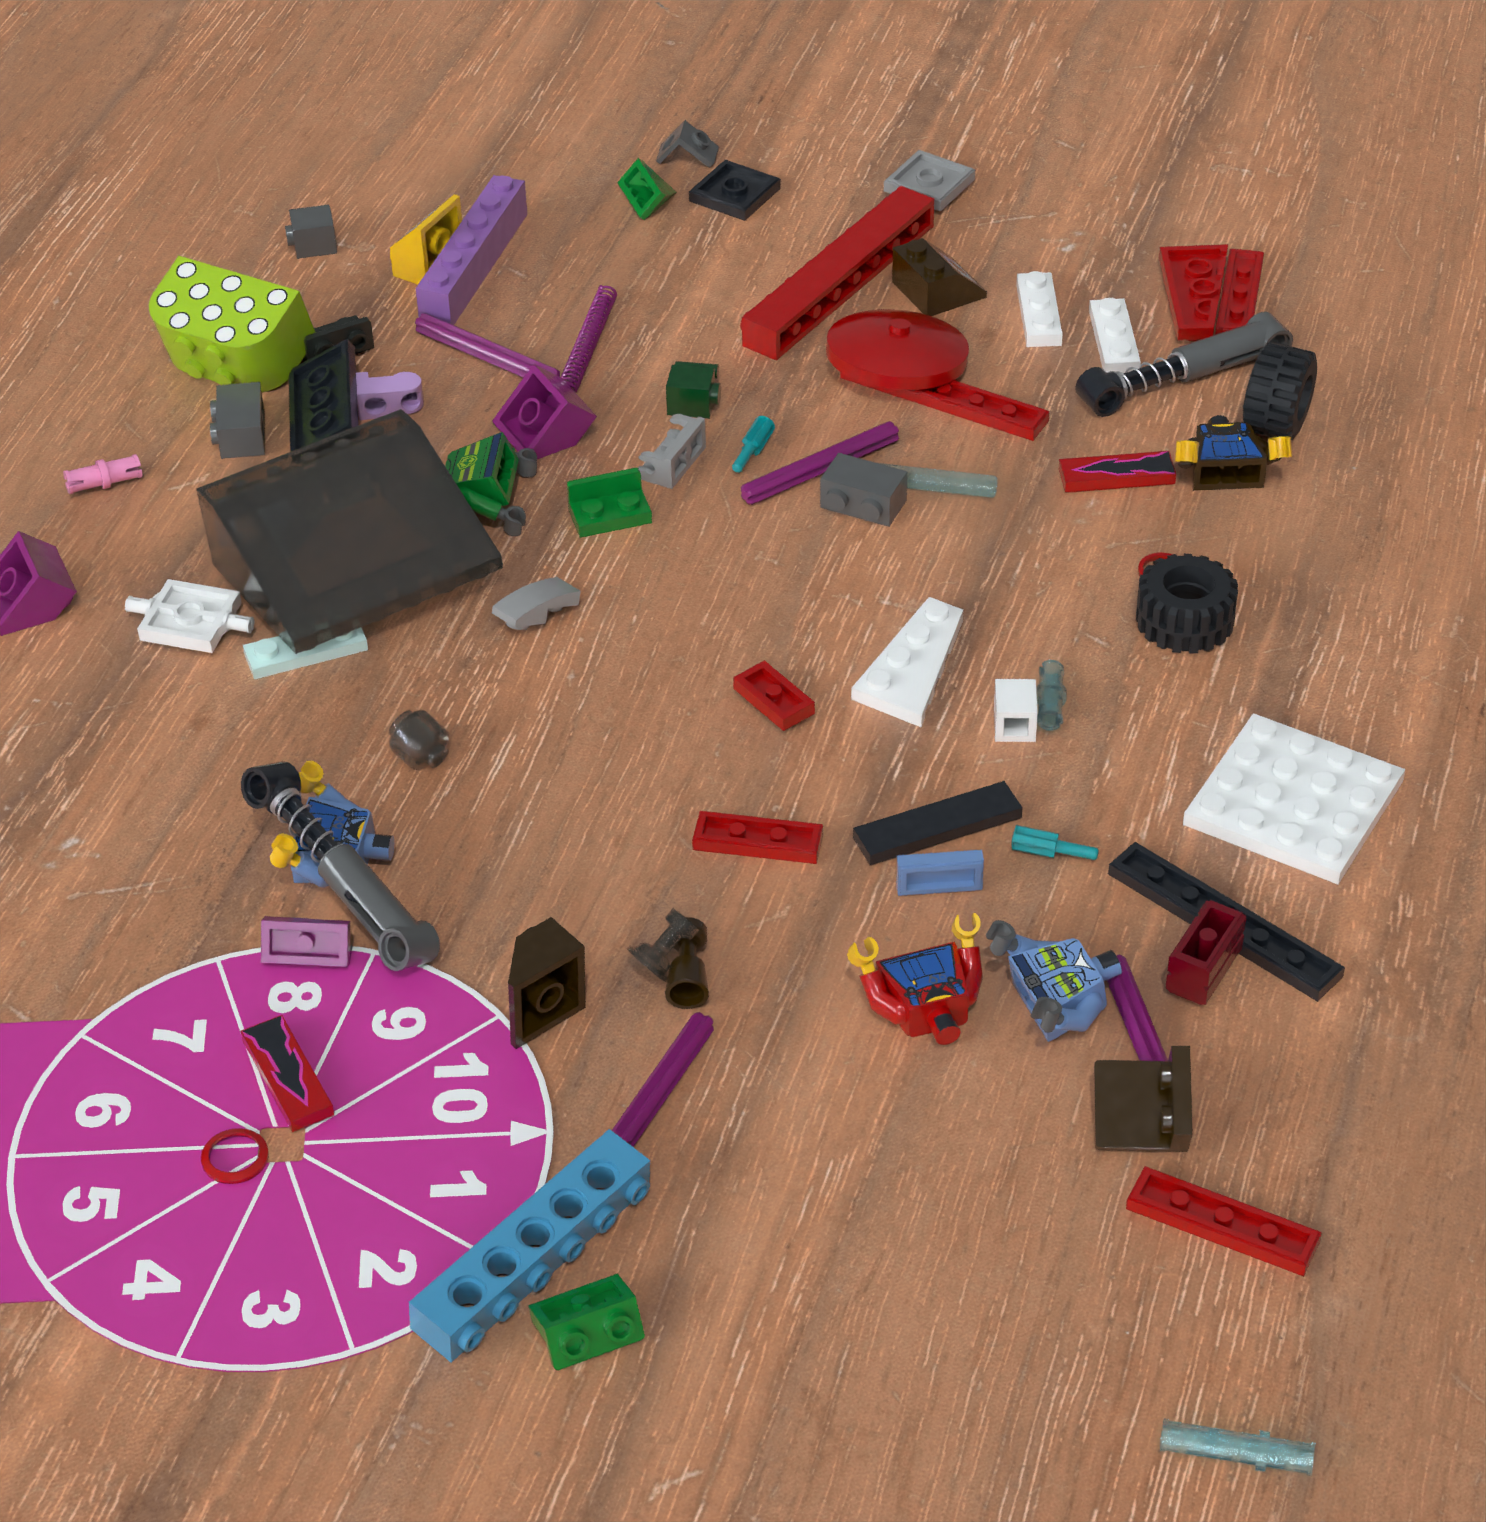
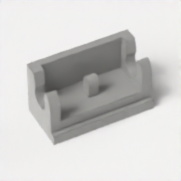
[638,414,706,489]

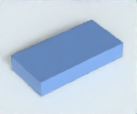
[896,850,984,896]

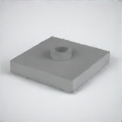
[884,150,975,211]

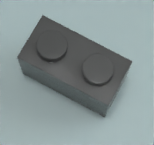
[210,382,265,459]
[820,453,907,527]

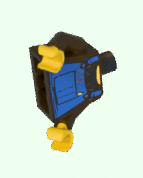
[1175,415,1292,491]

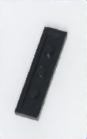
[853,781,1023,865]

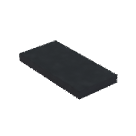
[289,339,359,468]

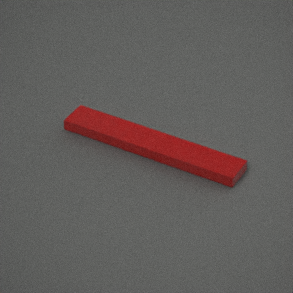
[840,372,1050,441]

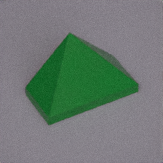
[617,158,677,220]

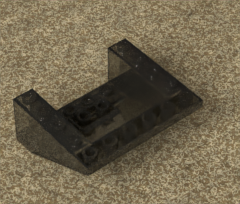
[196,409,503,654]

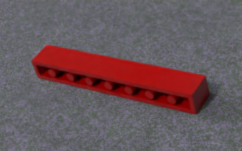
[740,186,934,361]

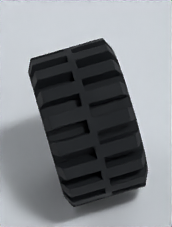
[1243,341,1317,440]
[1136,553,1238,654]

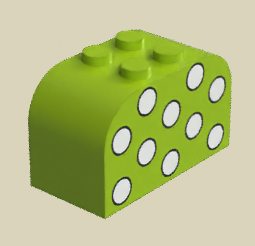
[149,255,316,392]

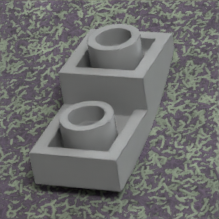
[492,577,581,630]

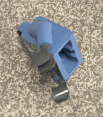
[986,920,1122,1042]

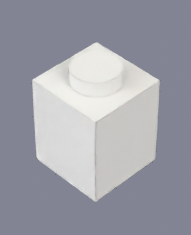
[994,679,1038,742]

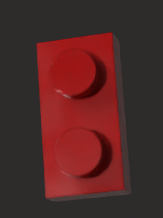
[733,660,815,731]

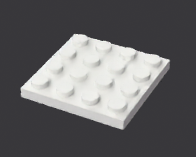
[1183,713,1405,884]

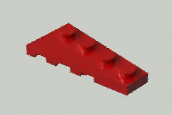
[1159,244,1228,341]

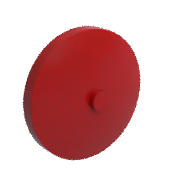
[826,309,969,390]

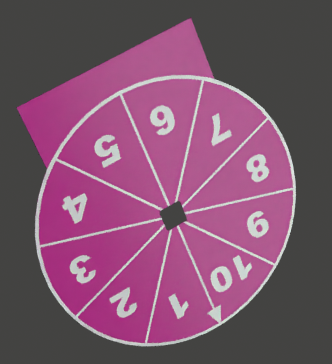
[0,946,554,1372]

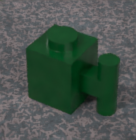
[666,361,721,419]

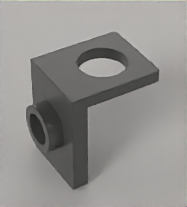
[656,120,719,168]

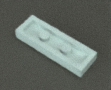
[243,616,368,679]

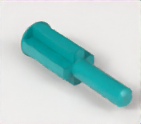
[732,416,775,473]
[1011,825,1099,860]

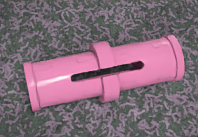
[63,454,142,494]

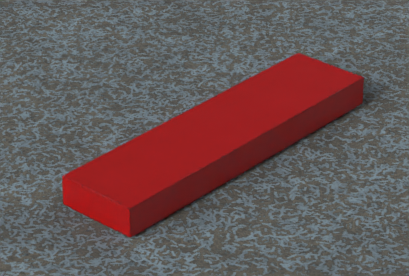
[1215,248,1264,335]
[1126,1166,1322,1277]

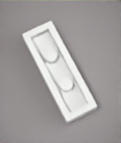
[1016,271,1062,347]
[1089,298,1141,373]

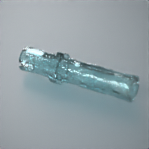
[1160,1418,1316,1476]

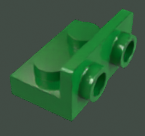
[567,468,652,538]
[528,1273,645,1370]

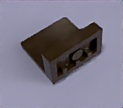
[1094,1046,1193,1152]

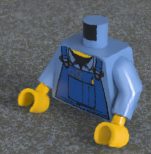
[270,761,395,888]

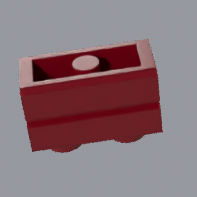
[1165,900,1247,1005]

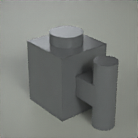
[285,204,337,259]

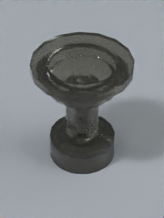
[627,908,699,982]

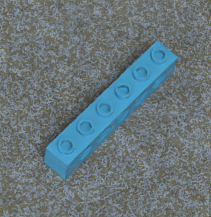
[409,1129,650,1363]

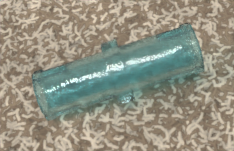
[1036,660,1067,731]

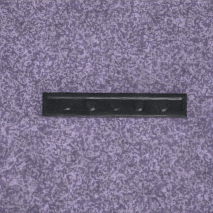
[1108,842,1345,1002]

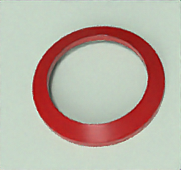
[201,1128,269,1184]

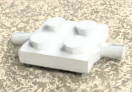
[125,579,255,653]

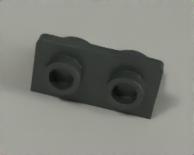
[302,315,374,362]

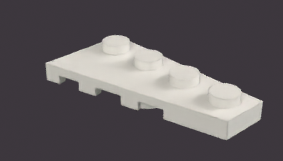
[851,597,963,727]

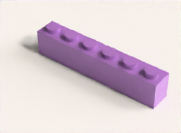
[415,175,527,325]

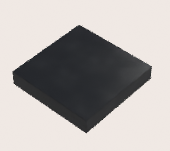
[689,160,781,221]

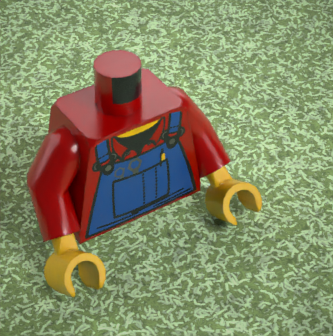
[847,913,983,1045]

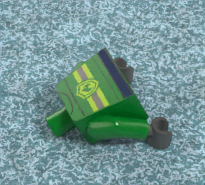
[428,432,537,536]

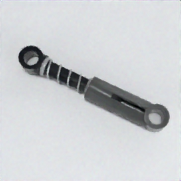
[1075,312,1293,417]
[241,761,440,971]

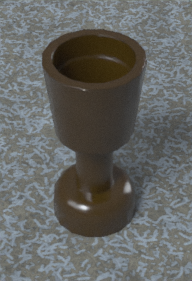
[665,917,709,1009]

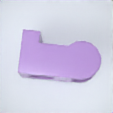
[356,372,424,420]

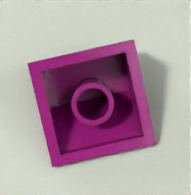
[492,364,597,459]
[0,531,77,636]

